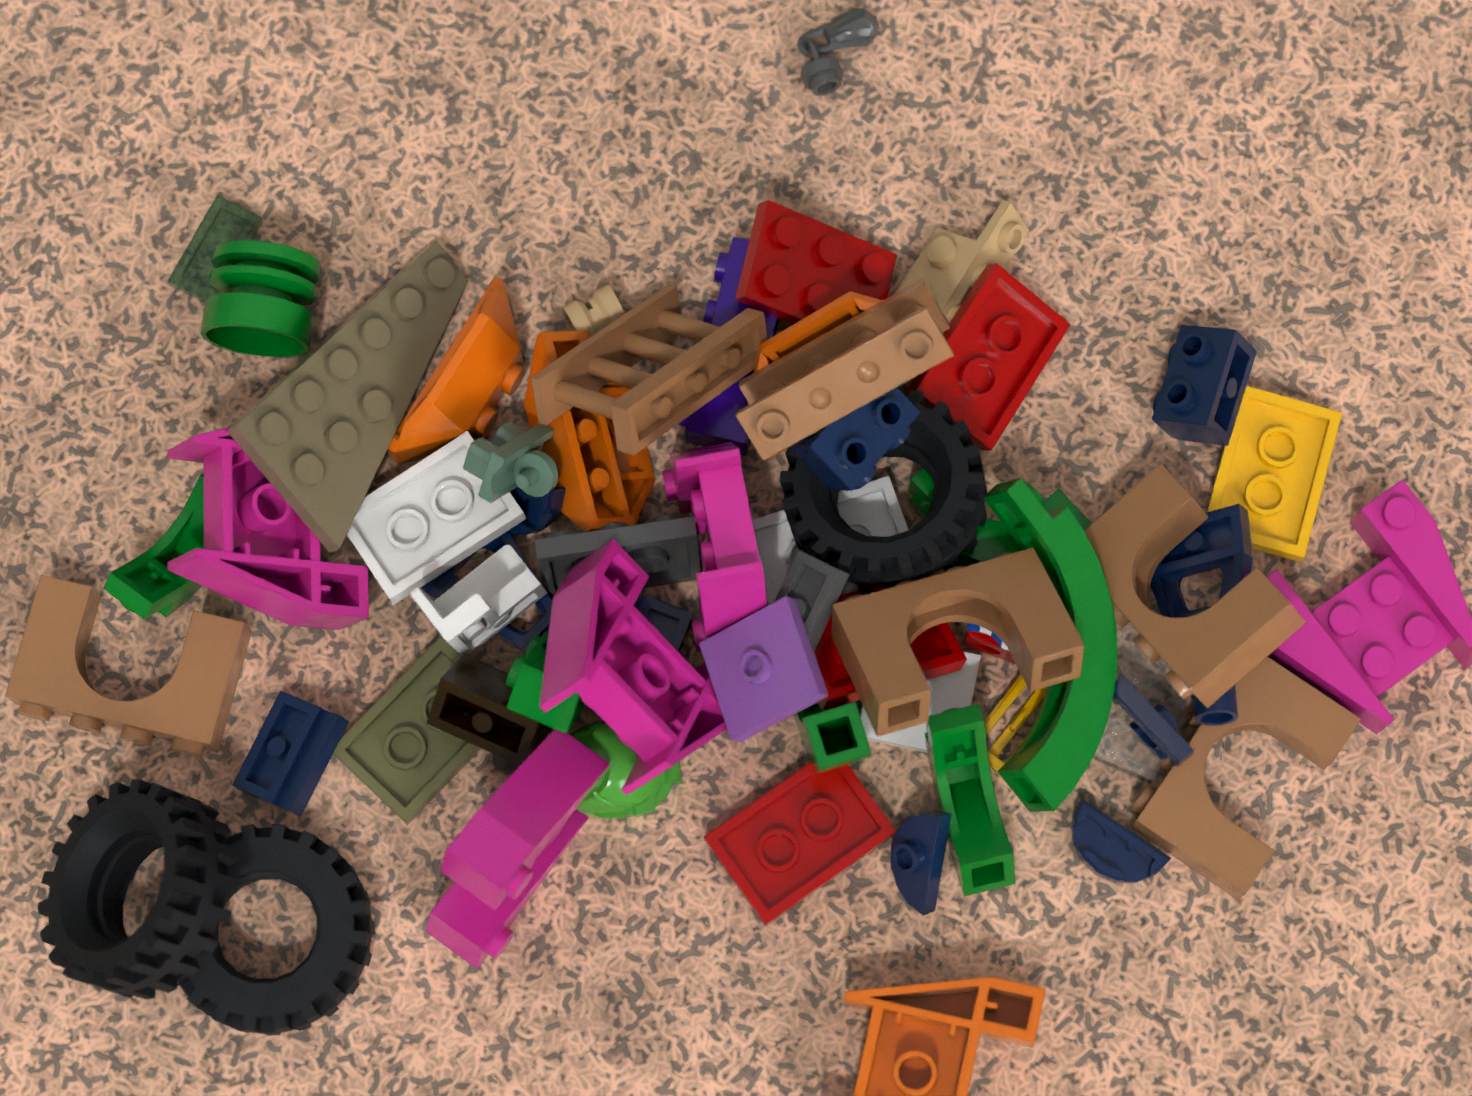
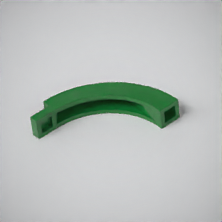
[984,478,1117,812]

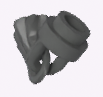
[797,8,879,96]

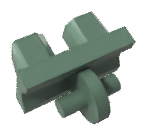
[463,421,559,503]

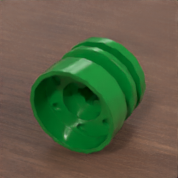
[200,240,321,358]

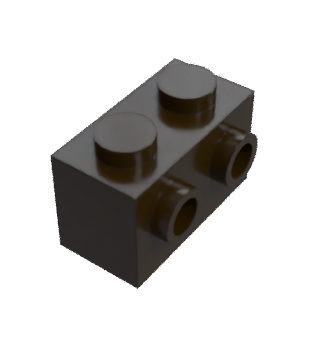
[426,654,550,766]

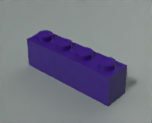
[678,237,780,456]

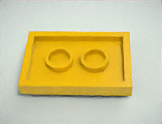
[1206,386,1342,562]

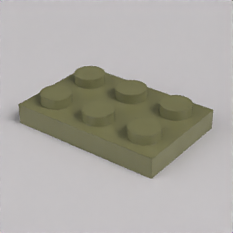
[333,636,482,825]

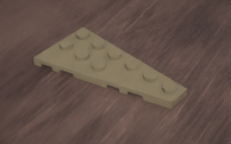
[227,241,468,553]

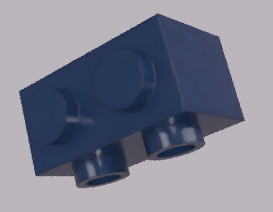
[1152,325,1257,446]
[789,387,921,491]

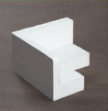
[409,545,548,656]

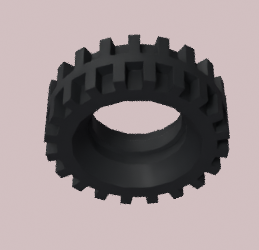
[780,389,987,595]
[38,779,238,1000]
[177,823,375,1036]

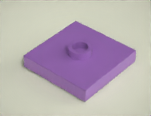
[699,596,829,743]

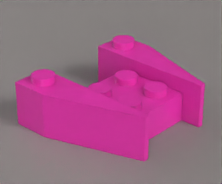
[167,427,369,630]
[662,442,767,652]
[1267,479,1472,735]
[540,539,727,796]
[425,729,610,969]

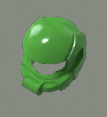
[569,721,682,819]

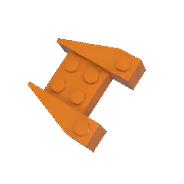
[844,977,1046,1096]

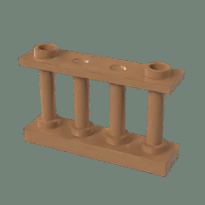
[735,279,954,461]
[531,284,768,456]

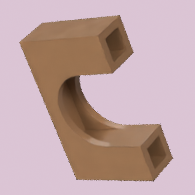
[1084,463,1306,708]
[831,547,1084,737]
[5,575,252,757]
[1130,657,1361,900]

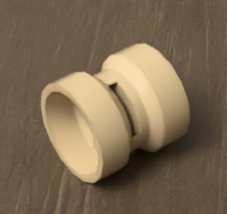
[562,284,625,336]

